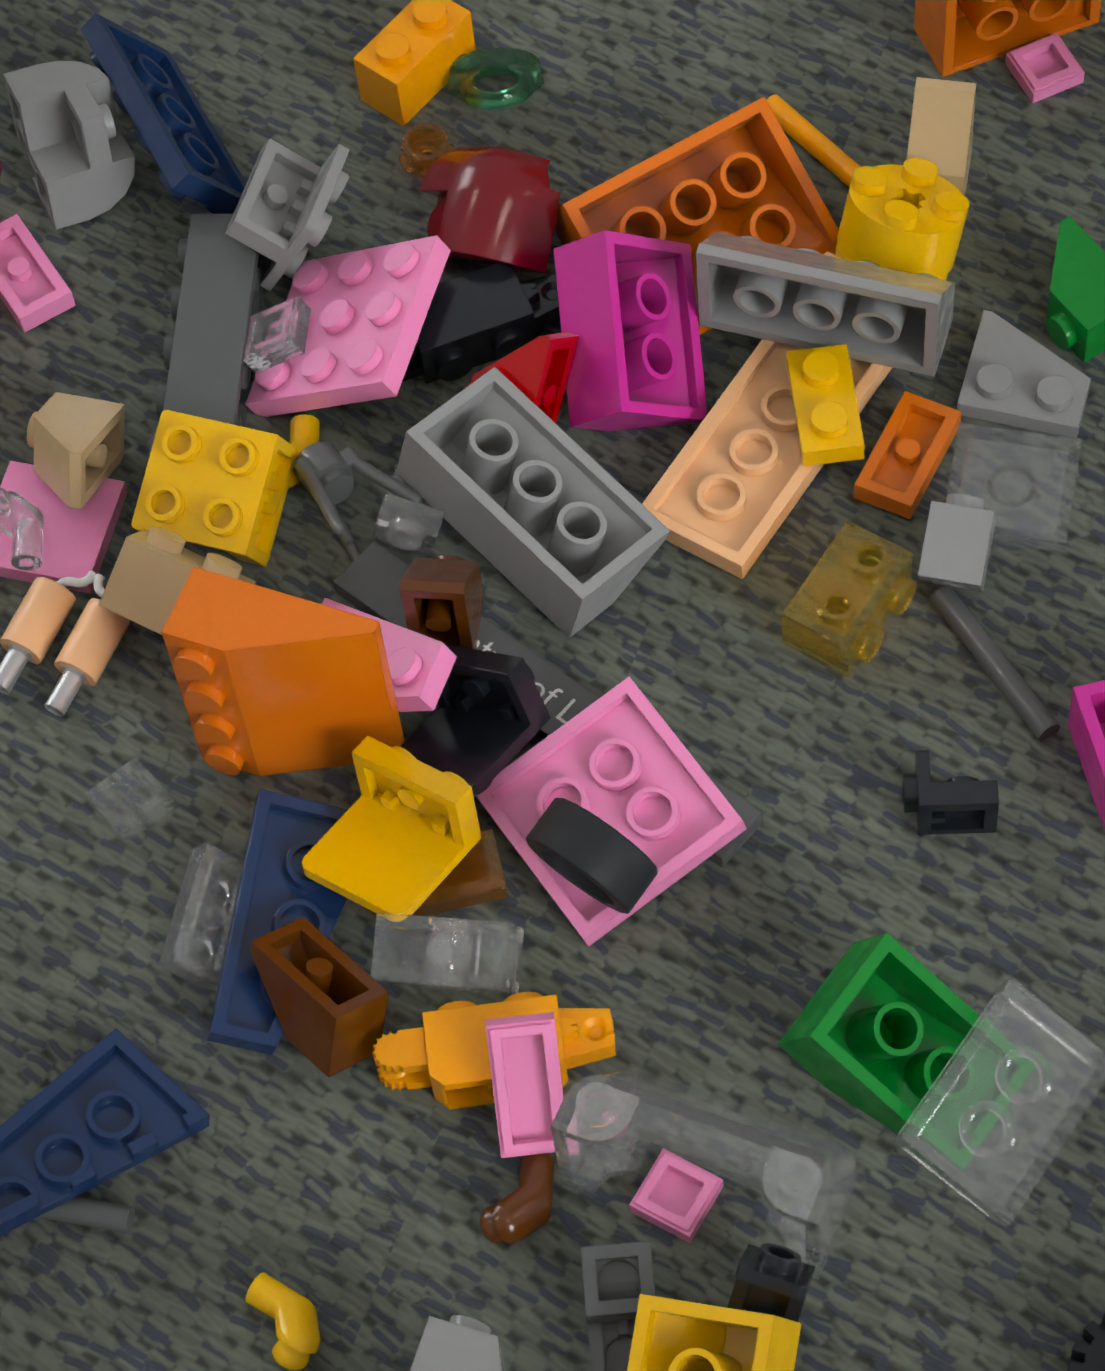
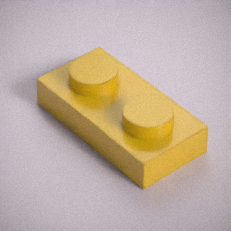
[786,344,865,466]

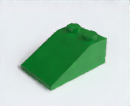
[777,932,1035,1172]

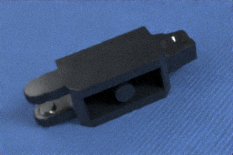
[402,263,560,384]

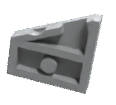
[957,310,1091,439]

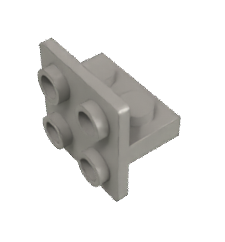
[225,138,350,291]

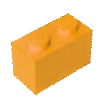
[353,0,476,126]

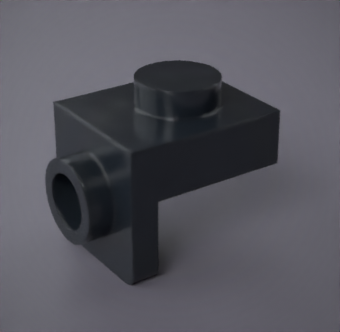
[727,1243,815,1322]

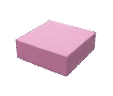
[1005,32,1085,104]
[629,1148,724,1243]

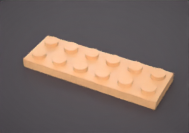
[642,251,892,580]

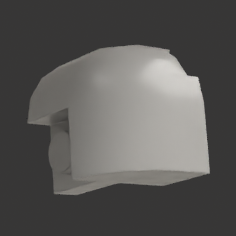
[3,61,135,230]

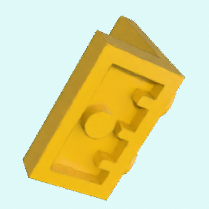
[131,410,298,567]

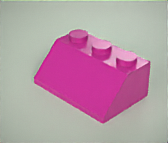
[553,230,708,431]

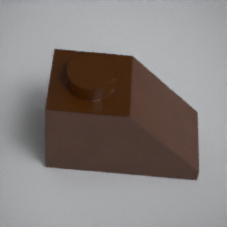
[399,555,484,649]
[250,917,389,1078]

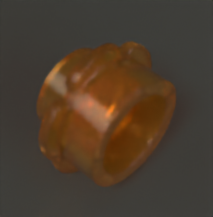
[399,124,455,178]

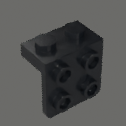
[400,644,551,797]

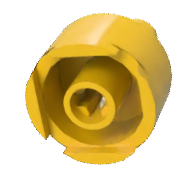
[835,158,970,281]

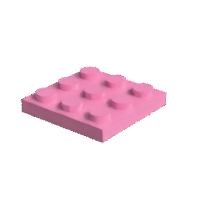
[245,235,451,417]
[476,676,747,947]

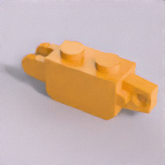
[372,992,616,1110]

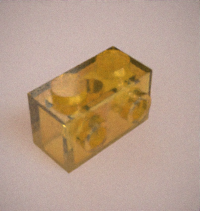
[782,521,917,677]

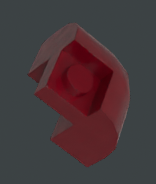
[419,146,560,273]

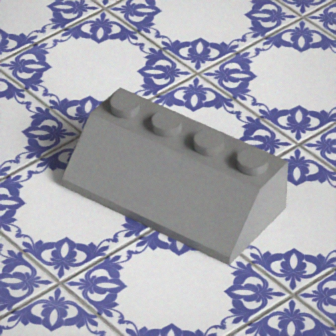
[696,232,955,377]
[396,367,670,638]

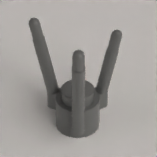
[293,441,421,562]

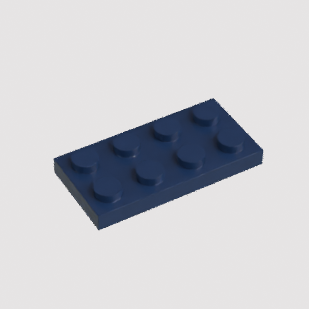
[81,13,246,214]

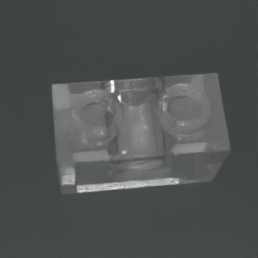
[371,913,524,995]

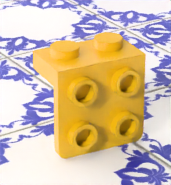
[302,735,482,923]

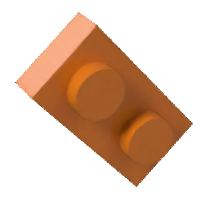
[854,391,961,520]

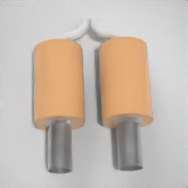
[0,571,130,717]

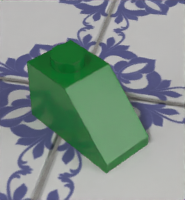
[1046,216,1105,363]

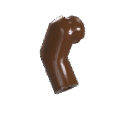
[480,1153,554,1244]

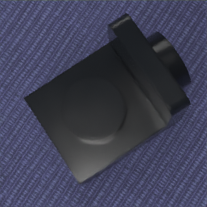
[902,750,999,835]

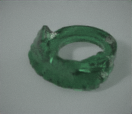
[448,47,545,110]

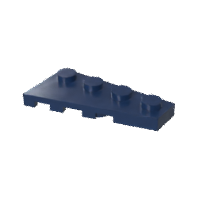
[207,789,348,1055]
[0,1028,210,1236]

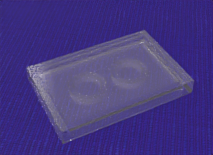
[893,978,1105,1227]

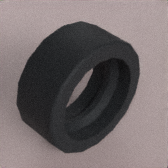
[526,798,658,914]

